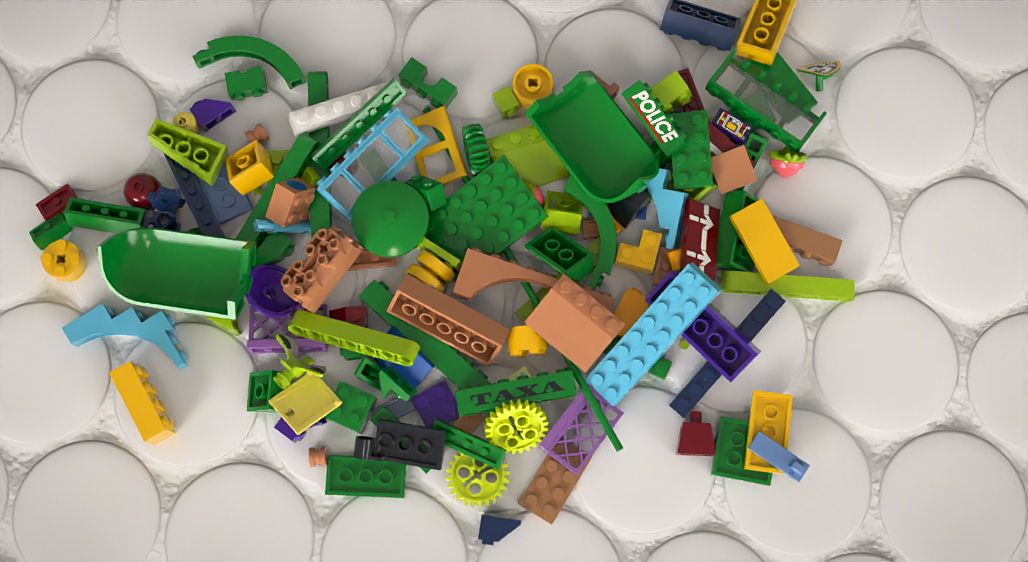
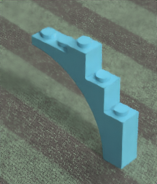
[62,303,188,370]

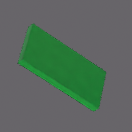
[749,52,818,125]
[325,455,406,498]

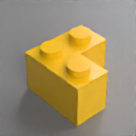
[614,229,662,275]

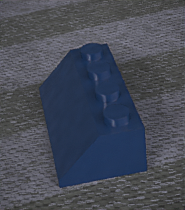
[659,0,741,51]

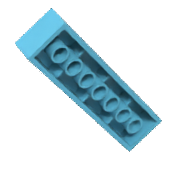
[585,263,722,407]

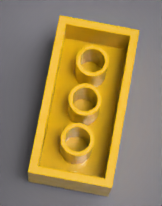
[736,0,797,66]
[109,361,176,445]

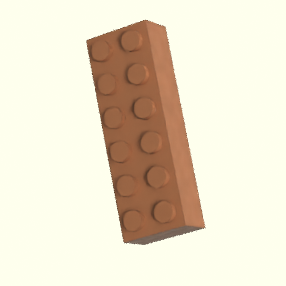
[386,273,510,366]

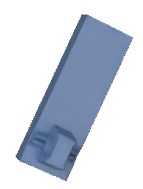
[747,431,810,482]

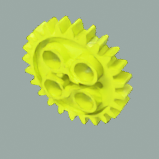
[484,399,549,455]
[446,452,510,509]

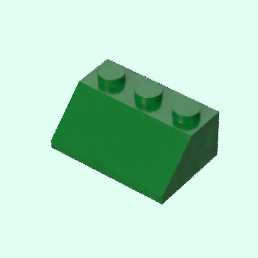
[525,226,594,280]

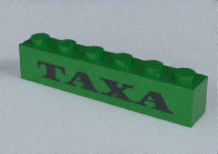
[455,368,577,417]

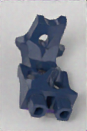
[143,186,186,231]

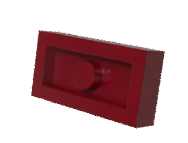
[35,183,78,221]

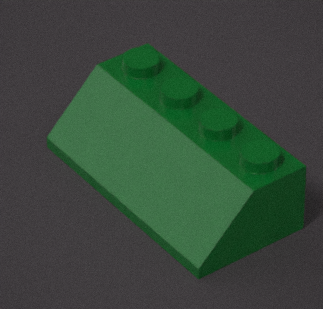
[716,191,767,272]

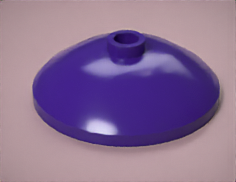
[245,264,299,317]

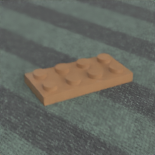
[518,438,592,525]

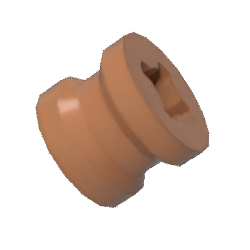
[309,446,327,467]

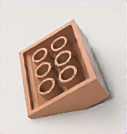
[524,274,625,373]

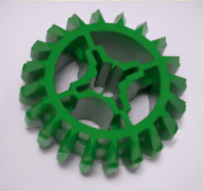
[462,123,491,175]

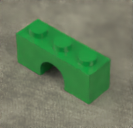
[398,57,458,109]

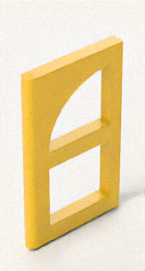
[405,106,467,185]

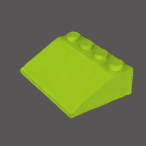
[486,125,571,187]

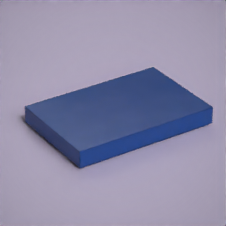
[372,326,435,389]

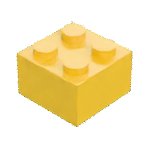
[225,139,274,196]

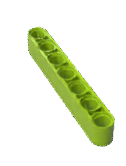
[722,271,855,302]
[288,310,420,366]

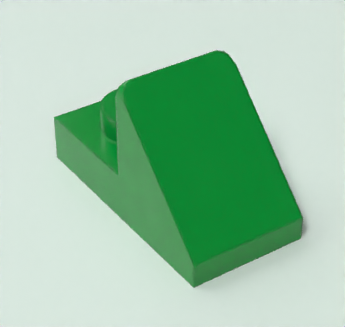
[379,366,418,402]

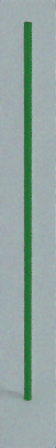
[423,107,623,452]

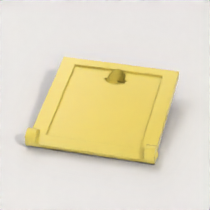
[269,372,342,435]

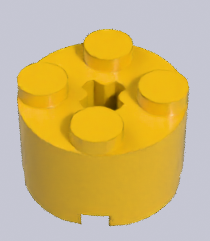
[40,239,86,282]
[507,325,547,358]

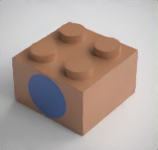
[265,177,316,228]

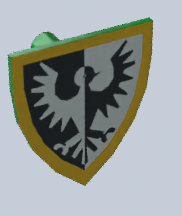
[796,61,841,91]

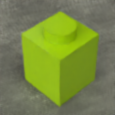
[492,86,519,119]

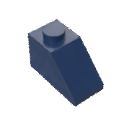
[478,515,521,545]

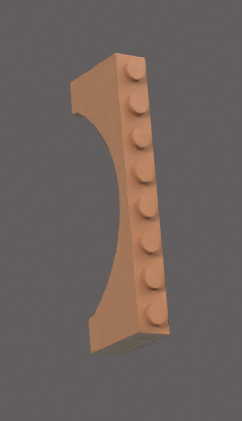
[452,248,615,312]

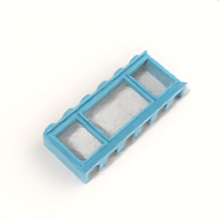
[316,107,430,222]

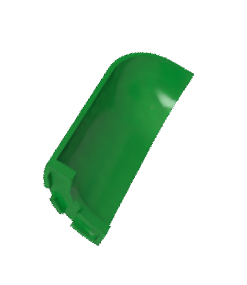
[525,71,659,203]
[96,228,256,320]

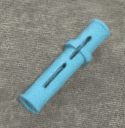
[253,219,311,234]

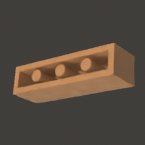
[772,215,843,266]

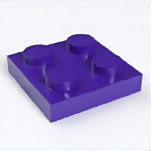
[411,380,459,428]

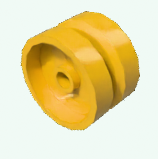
[512,63,554,110]
[406,250,456,293]

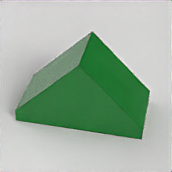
[354,357,382,391]

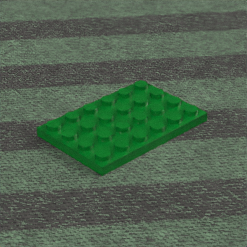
[425,155,549,283]

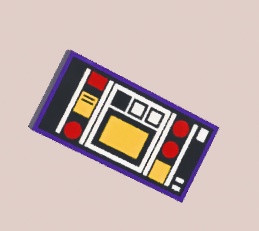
[711,107,753,144]

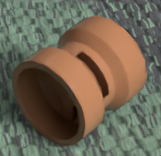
[244,123,270,143]

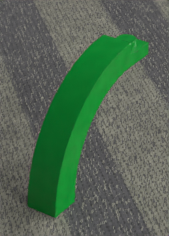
[192,36,307,90]
[563,175,617,290]

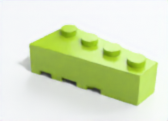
[148,118,228,187]

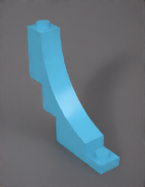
[646,168,689,250]

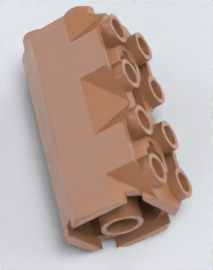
[281,225,364,313]

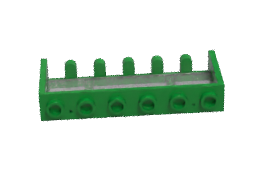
[705,49,827,153]

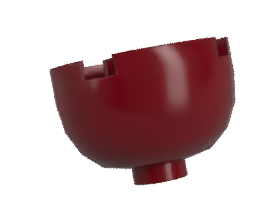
[123,173,162,211]

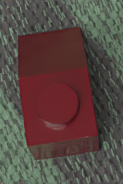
[329,306,368,328]

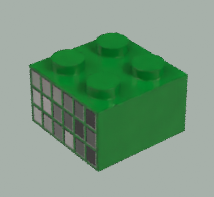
[324,381,378,435]

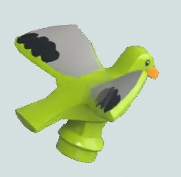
[274,334,326,389]

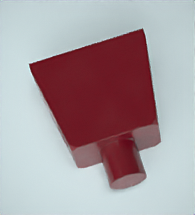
[676,411,716,457]

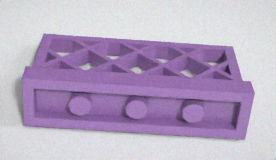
[247,304,328,354]
[539,384,624,476]

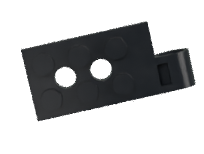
[353,419,447,470]

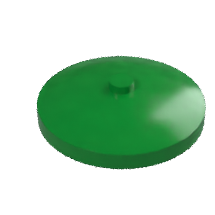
[351,181,429,258]

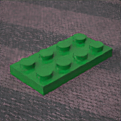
[670,110,714,191]

